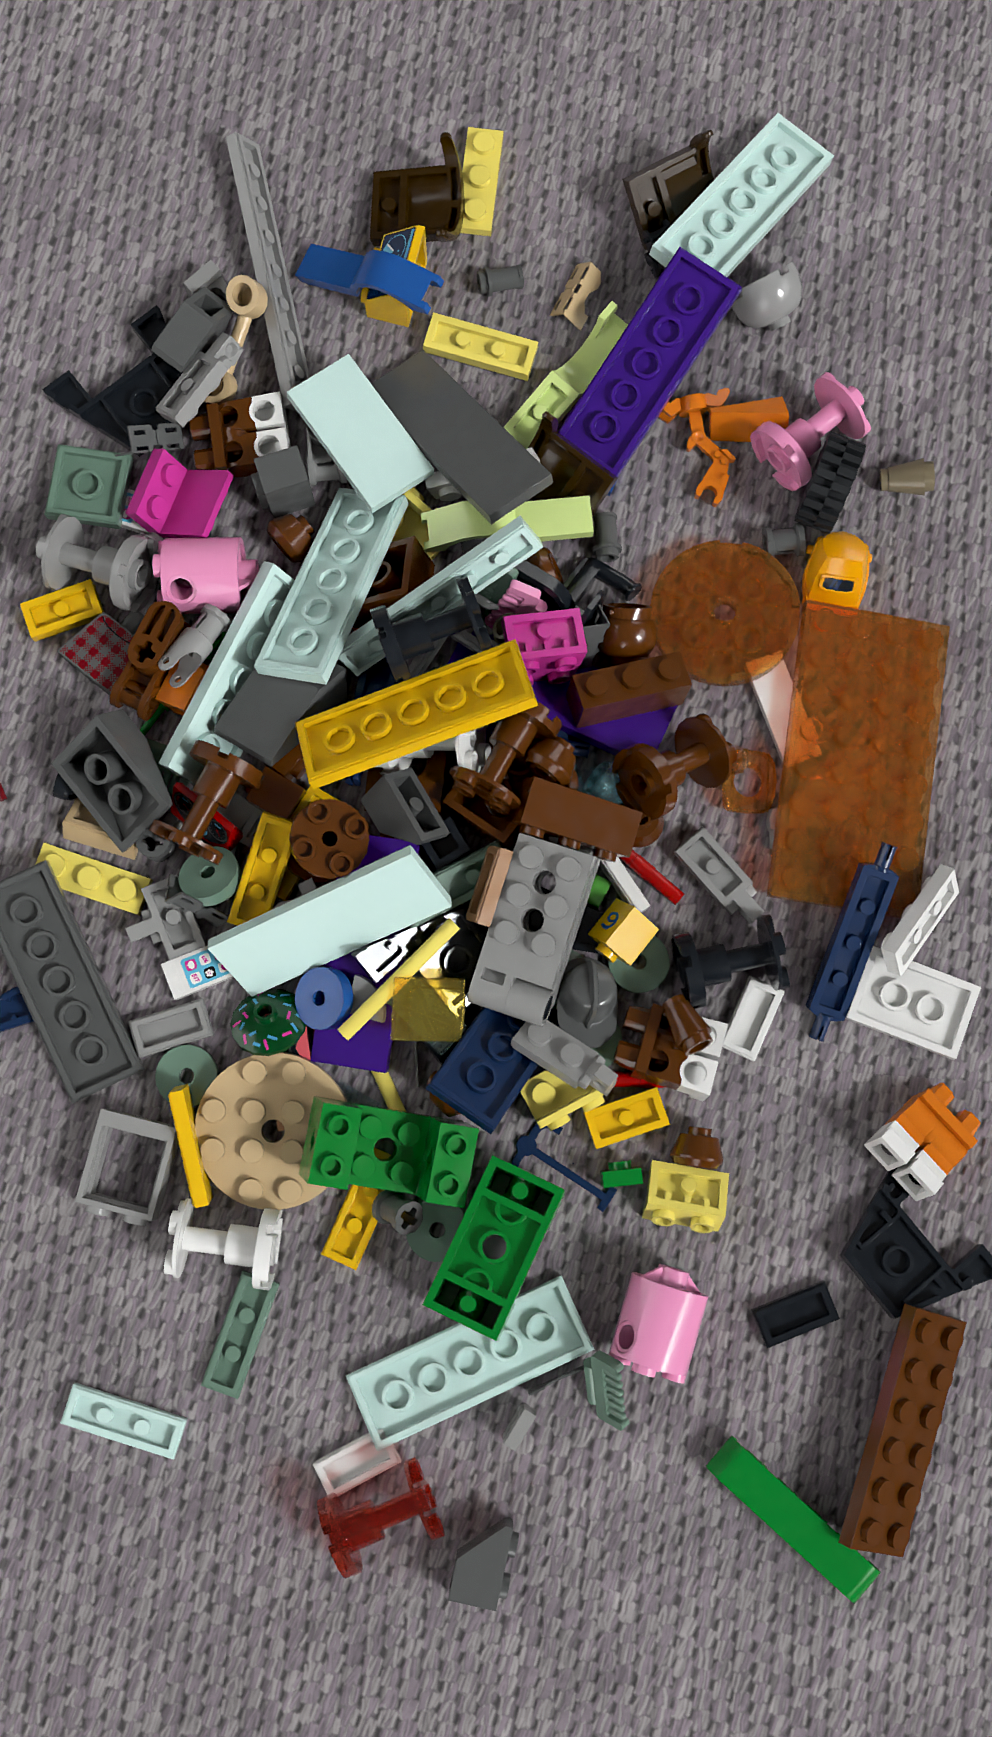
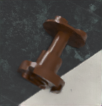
[449,701,562,815]
[612,713,737,820]
[149,740,265,865]
[287,799,370,884]

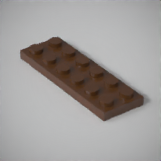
[838,1304,967,1557]

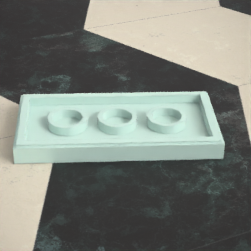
[287,354,434,513]

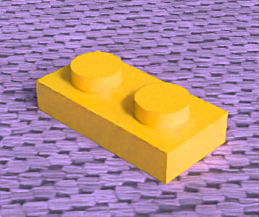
[20,579,104,642]
[583,1087,670,1149]

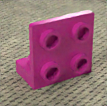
[125,449,233,538]
[501,608,588,685]

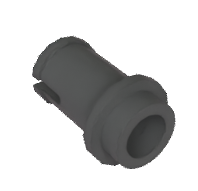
[477,264,524,297]
[592,512,622,562]

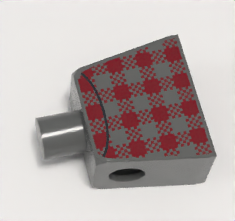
[57,611,144,696]

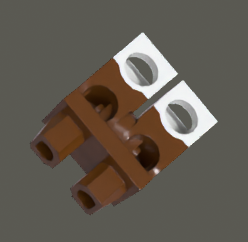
[189,391,291,478]
[613,1003,728,1102]

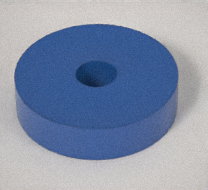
[295,967,353,1030]

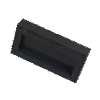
[751,1280,840,1348]

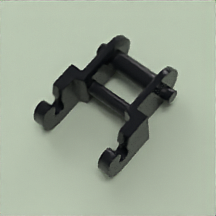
[642,219,673,277]

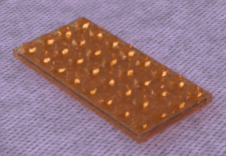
[767,600,950,918]

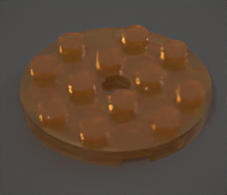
[650,540,800,686]

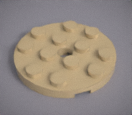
[195,1052,347,1210]

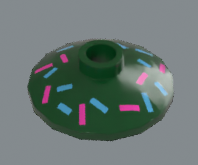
[230,988,306,1056]

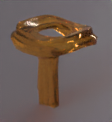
[722,748,777,814]

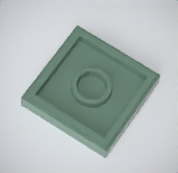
[44,444,134,529]

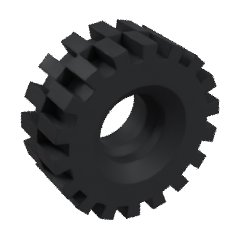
[794,431,866,534]

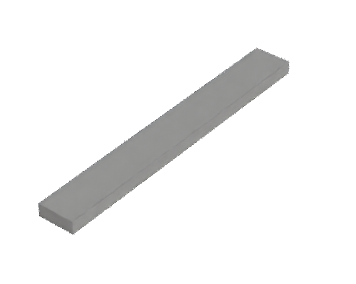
[226,132,310,412]

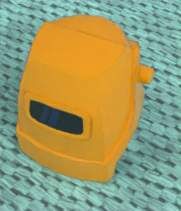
[802,531,872,617]

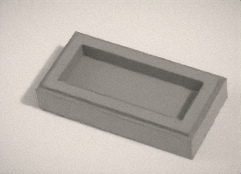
[128,998,214,1058]

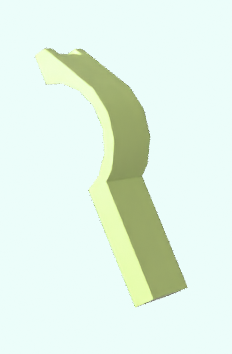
[504,301,628,449]
[421,496,594,553]

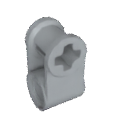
[306,424,347,486]

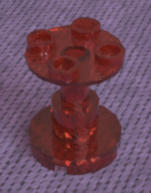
[317,1456,445,1579]

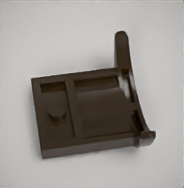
[622,130,714,251]
[370,132,464,247]
[528,411,618,540]

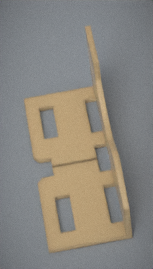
[550,262,601,330]

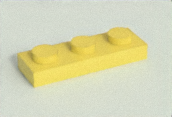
[460,127,504,236]
[423,312,538,381]
[35,843,153,916]

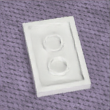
[845,946,981,1060]

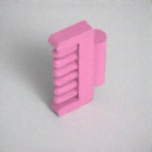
[484,580,547,628]

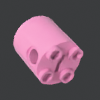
[152,537,259,614]
[608,1264,708,1384]

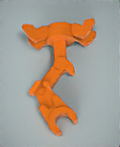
[658,388,736,507]

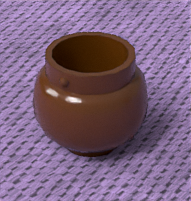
[596,603,657,665]

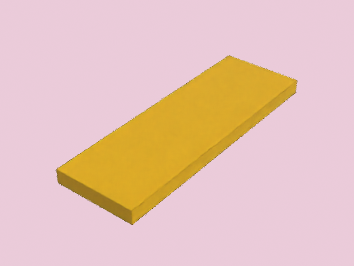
[295,639,538,790]

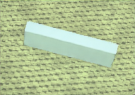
[60,1382,188,1460]

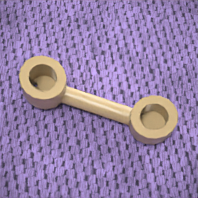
[204,275,268,405]

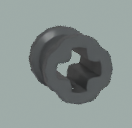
[762,523,806,560]
[135,828,176,862]
[372,1190,423,1236]

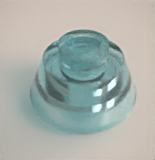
[582,761,624,806]

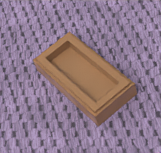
[466,845,514,927]

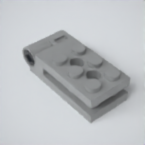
[468,833,601,1027]

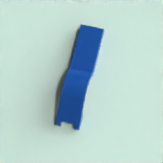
[295,244,444,314]

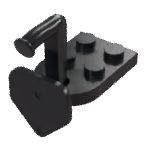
[482,537,642,627]

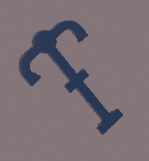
[511,1124,617,1212]

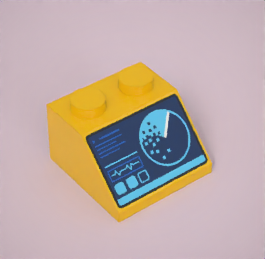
[361,225,427,327]

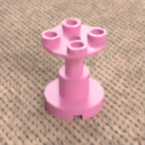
[750,372,871,491]

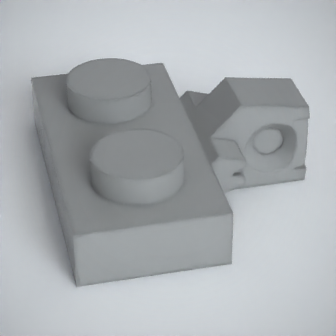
[125,874,207,960]

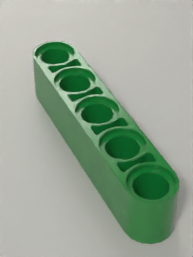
[706,1435,881,1604]

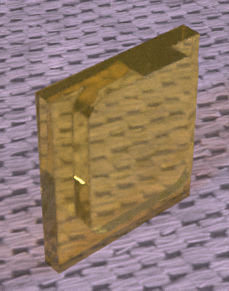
[390,977,466,1042]

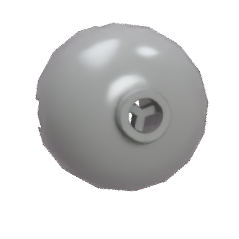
[731,261,803,332]

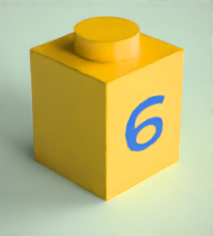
[588,898,659,966]

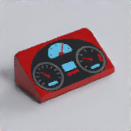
[170,782,244,851]

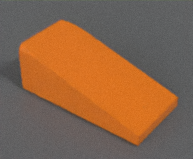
[709,396,789,442]

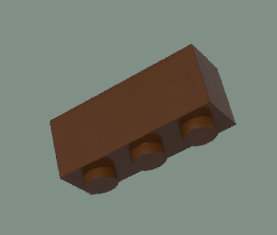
[565,651,692,728]
[511,776,643,863]

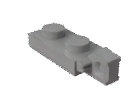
[156,332,243,427]
[673,826,764,924]
[511,1020,618,1096]

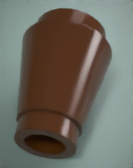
[662,994,713,1056]

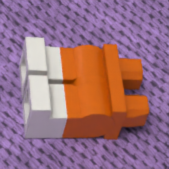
[864,1082,981,1201]

